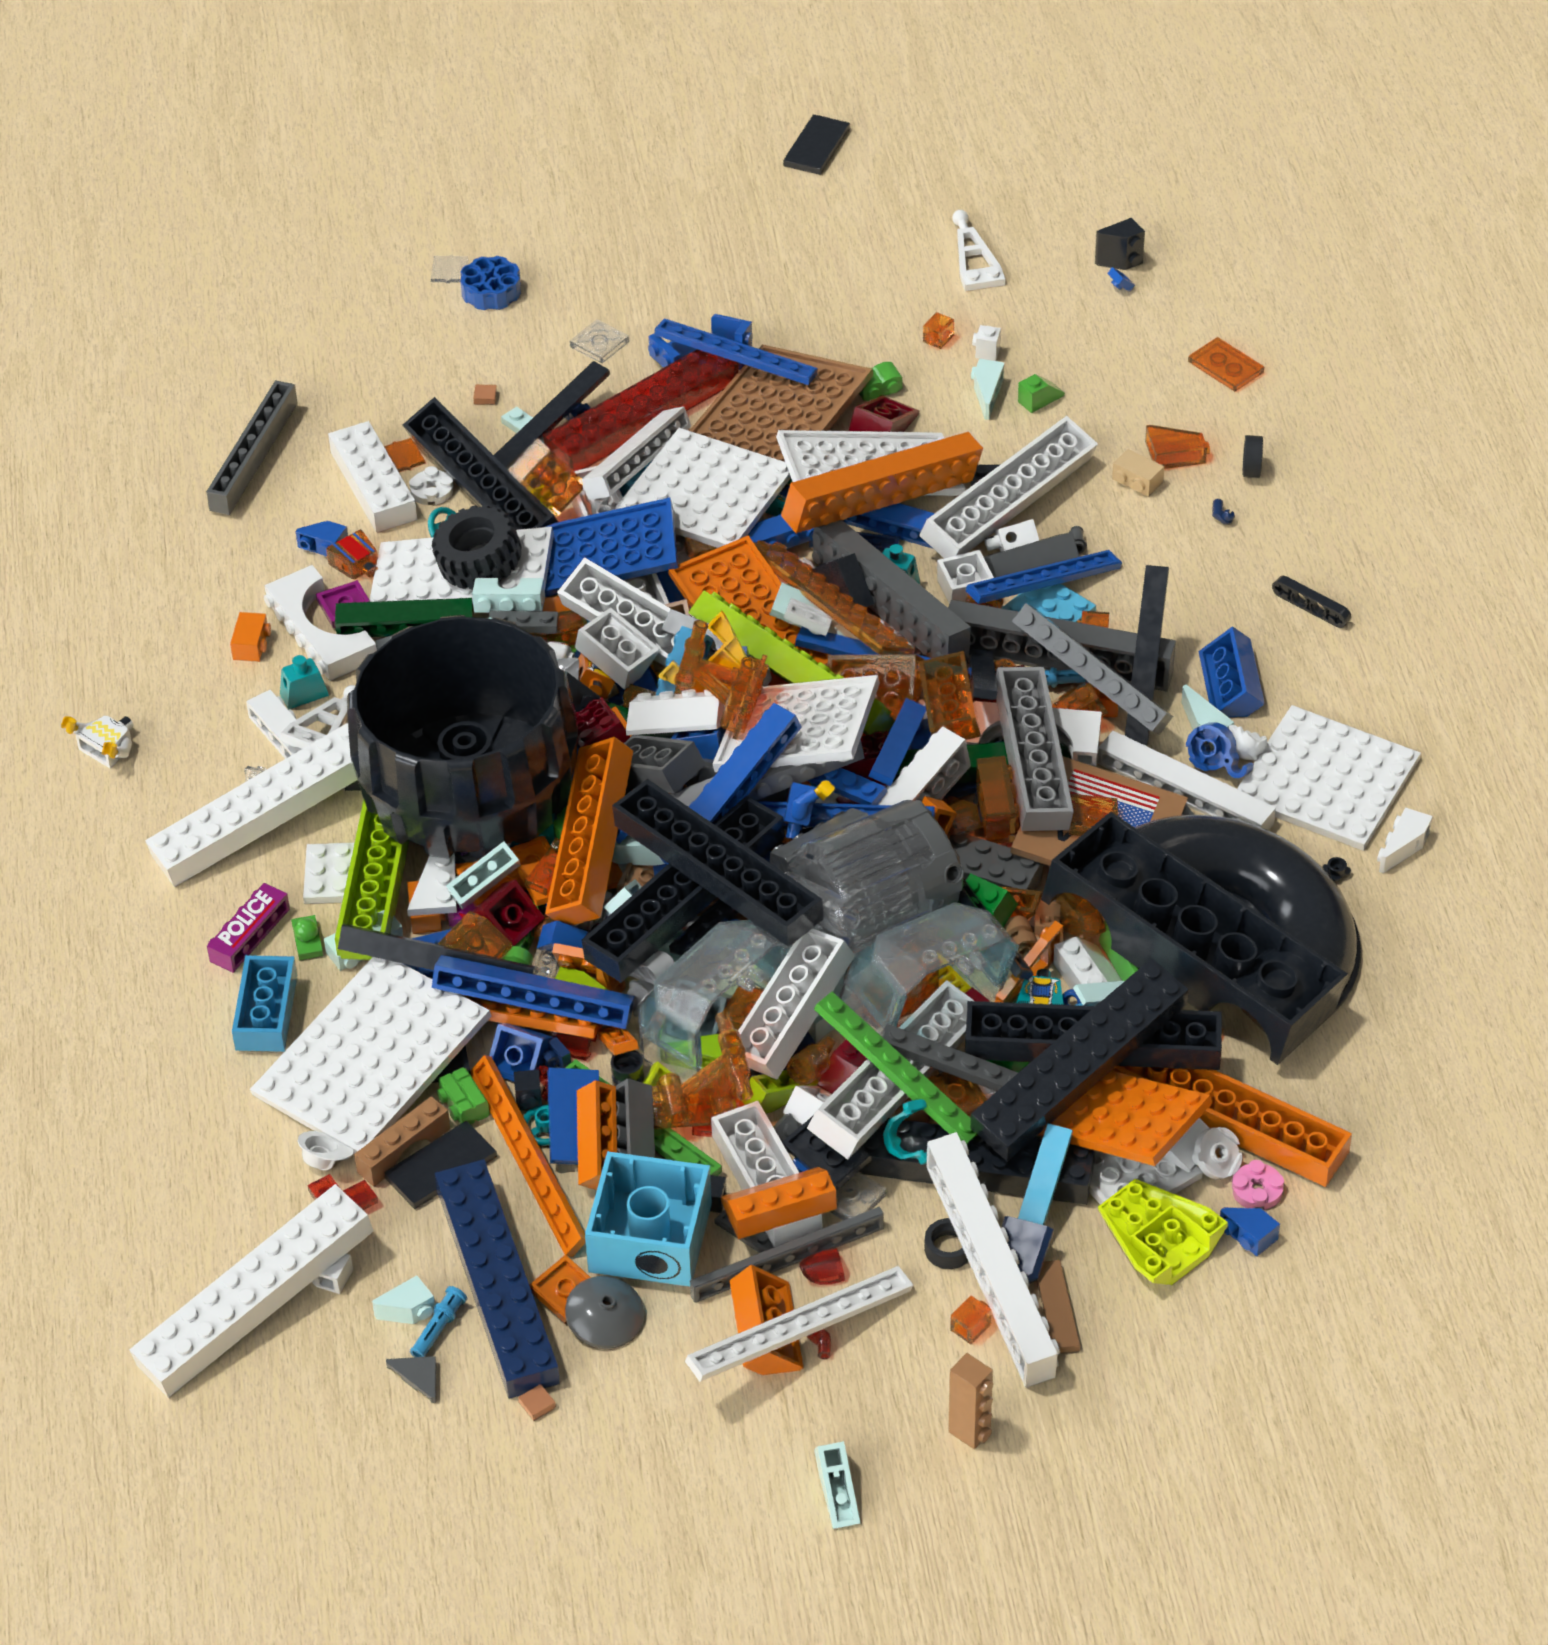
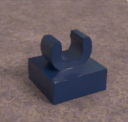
[542,1037,571,1070]

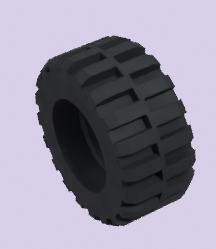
[431,505,522,590]

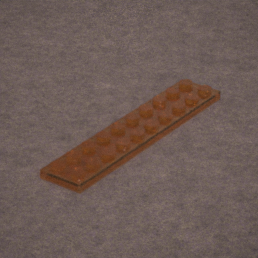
[753,540,915,657]

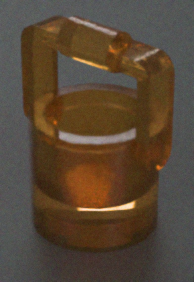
[787,1036,836,1086]

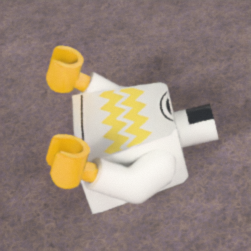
[61,716,134,769]

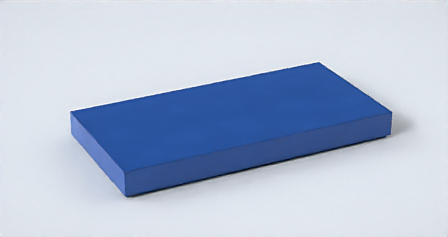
[547,1067,599,1165]

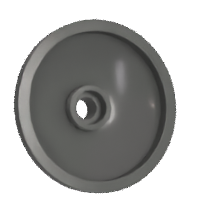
[565,1276,644,1349]

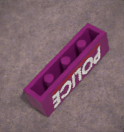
[207,883,290,973]

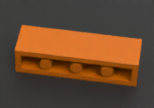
[577,1080,617,1190]

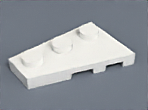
[407,853,457,916]

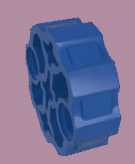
[460,256,521,310]

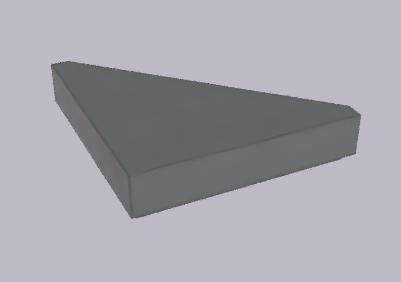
[386,1356,436,1403]

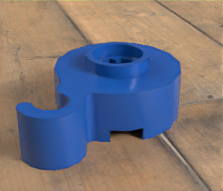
[1186,722,1254,778]

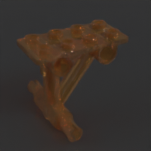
[674,620,769,740]
[652,1012,753,1129]

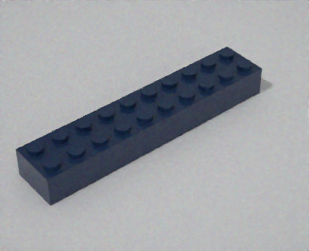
[435,1159,560,1399]

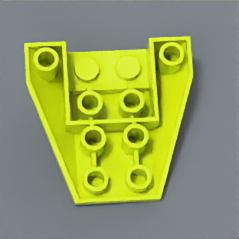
[1098,1179,1228,1285]

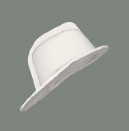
[297,1131,354,1170]

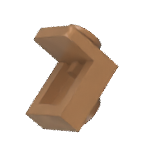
[1034,900,1061,936]

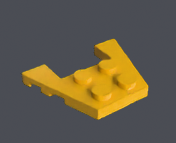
[658,611,757,705]

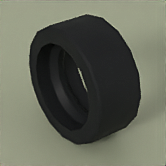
[1242,435,1263,478]
[924,1218,969,1269]

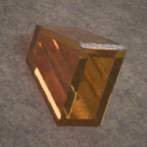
[1145,425,1210,469]
[1055,893,1106,939]

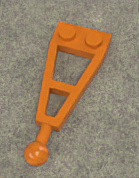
[994,921,1063,1003]

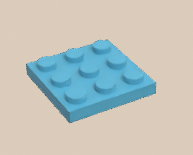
[1001,584,1096,623]

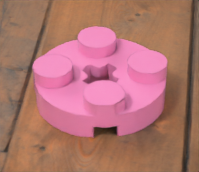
[1232,1160,1284,1210]

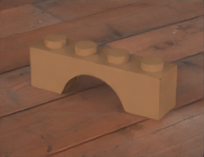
[354,1096,451,1187]

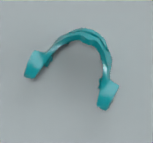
[883,1099,927,1165]

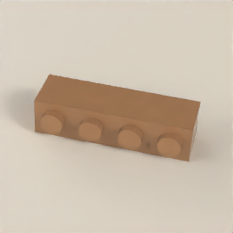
[948,1353,994,1449]

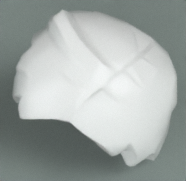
[1229,725,1267,761]

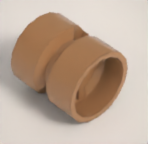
[1002,916,1037,959]

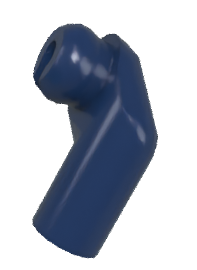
[1212,499,1235,524]

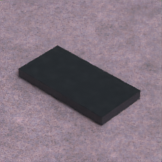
[783,114,850,175]
[384,1120,497,1209]

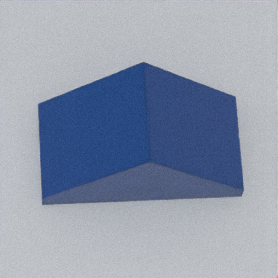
[537,921,589,952]

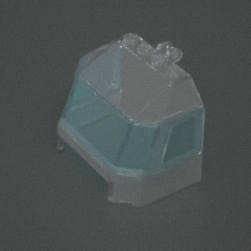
[838,902,1019,1036]
[637,920,793,1094]

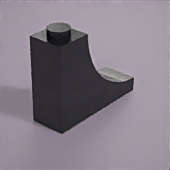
[805,553,875,615]

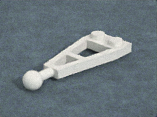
[952,210,1005,291]
[280,685,355,749]

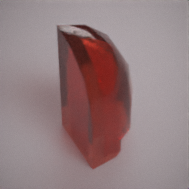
[552,1032,597,1061]
[799,1248,845,1285]

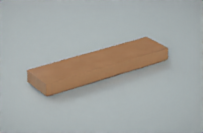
[1037,1260,1080,1353]

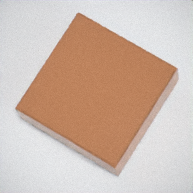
[473,384,497,405]
[518,1384,556,1421]

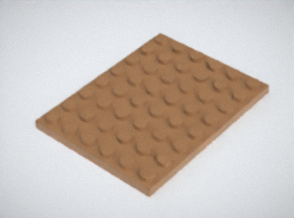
[689,344,874,462]

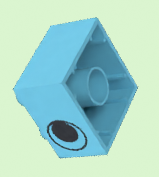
[585,1151,712,1287]

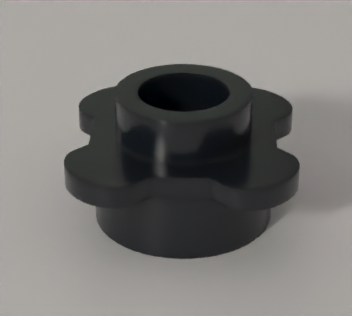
[1322,857,1351,881]

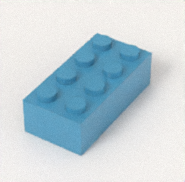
[232,955,298,1052]

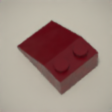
[849,395,920,432]

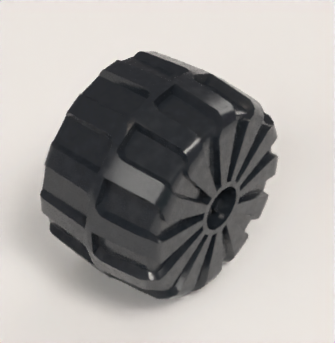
[347,615,579,859]

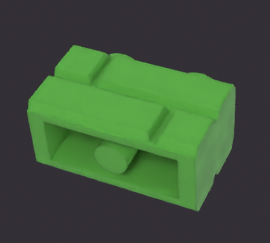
[437,1067,489,1125]

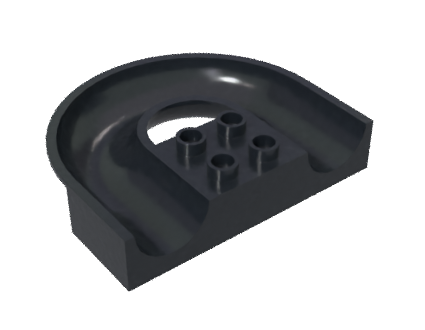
[1041,812,1361,1065]

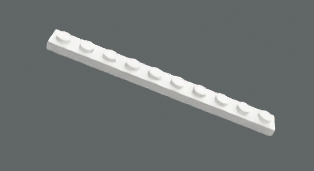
[685,1266,913,1382]

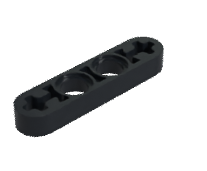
[1272,575,1352,628]

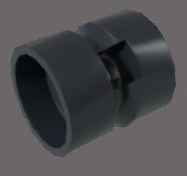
[610,1050,645,1086]

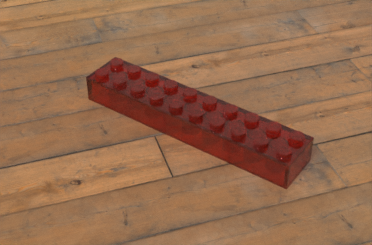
[543,349,739,473]

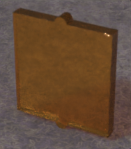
[384,438,425,472]

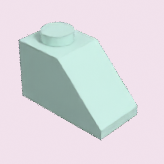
[372,1276,435,1324]

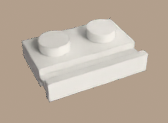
[783,598,834,636]

